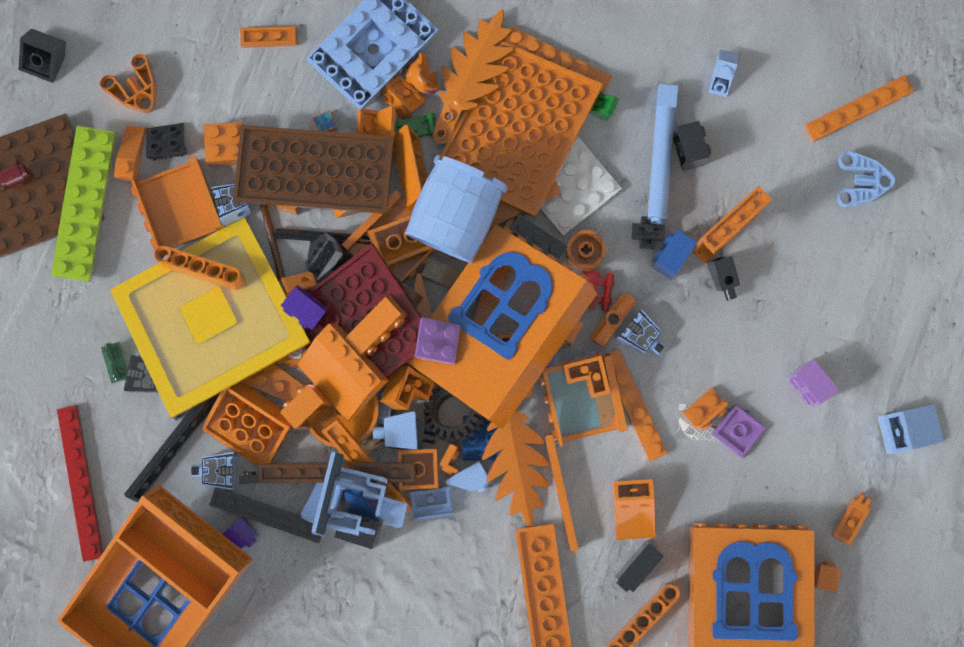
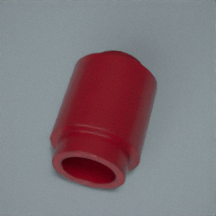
[0,163,30,189]

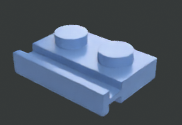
[410,487,453,521]

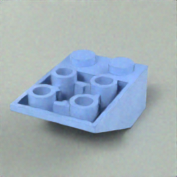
[877,404,944,454]

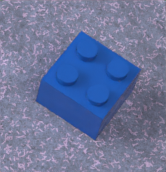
[652,230,697,280]

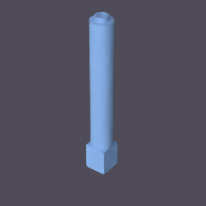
[648,84,678,224]

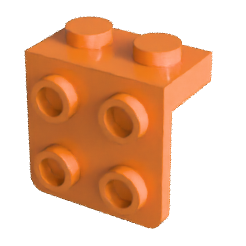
[356,106,397,139]

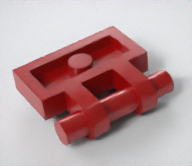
[582,270,615,312]

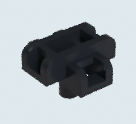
[631,216,665,250]

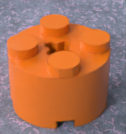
[566,230,606,271]

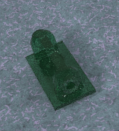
[101,342,128,384]

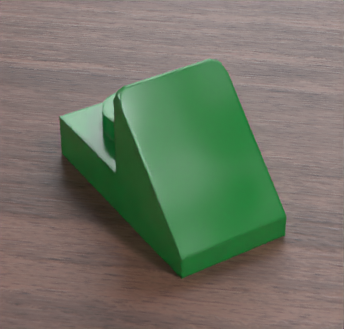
[589,94,619,121]

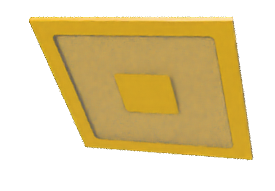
[110,217,310,419]

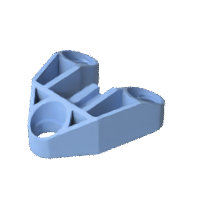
[837,151,895,208]

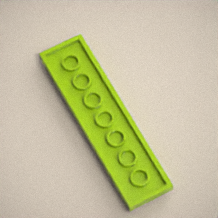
[51,126,116,282]

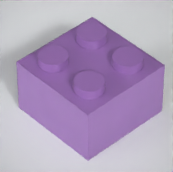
[788,359,839,406]

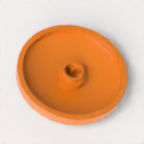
[309,383,380,447]

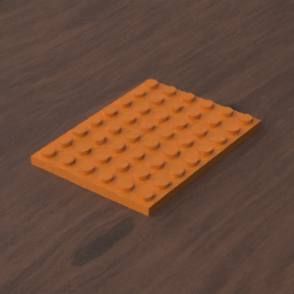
[440,41,603,218]

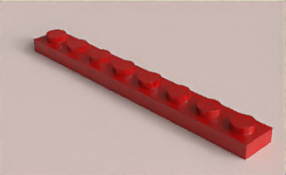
[57,405,103,562]

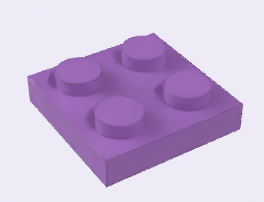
[415,317,460,365]

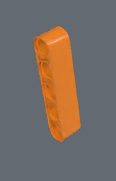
[154,246,245,290]
[606,583,680,647]

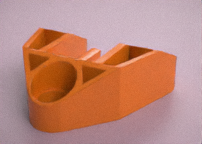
[99,54,157,113]

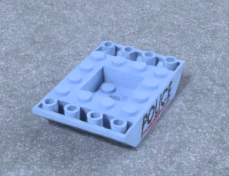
[306,0,439,111]

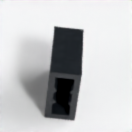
[615,541,664,592]

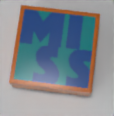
[312,110,337,132]

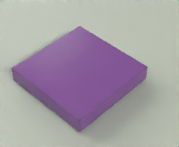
[711,404,766,458]

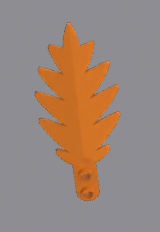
[433,9,513,144]
[482,411,549,527]

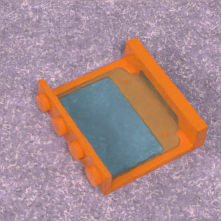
[539,353,628,447]

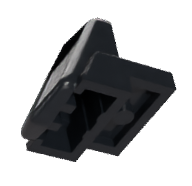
[305,232,354,283]

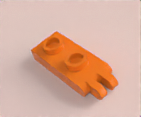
[832,492,872,545]

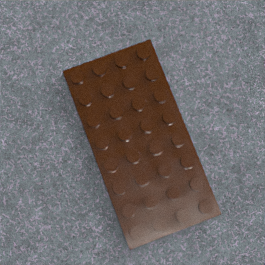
[233,125,394,214]

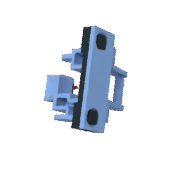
[312,452,408,537]

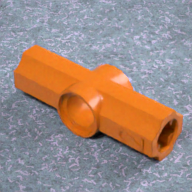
[589,292,637,348]

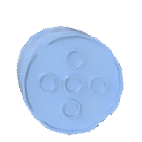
[405,155,508,263]

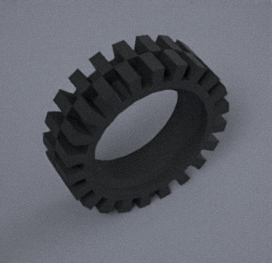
[423,385,484,442]

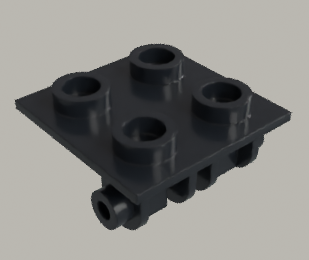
[146,123,187,161]

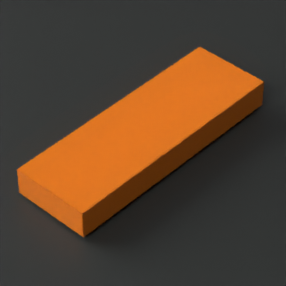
[240,26,297,48]

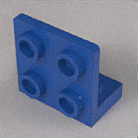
[462,416,501,461]

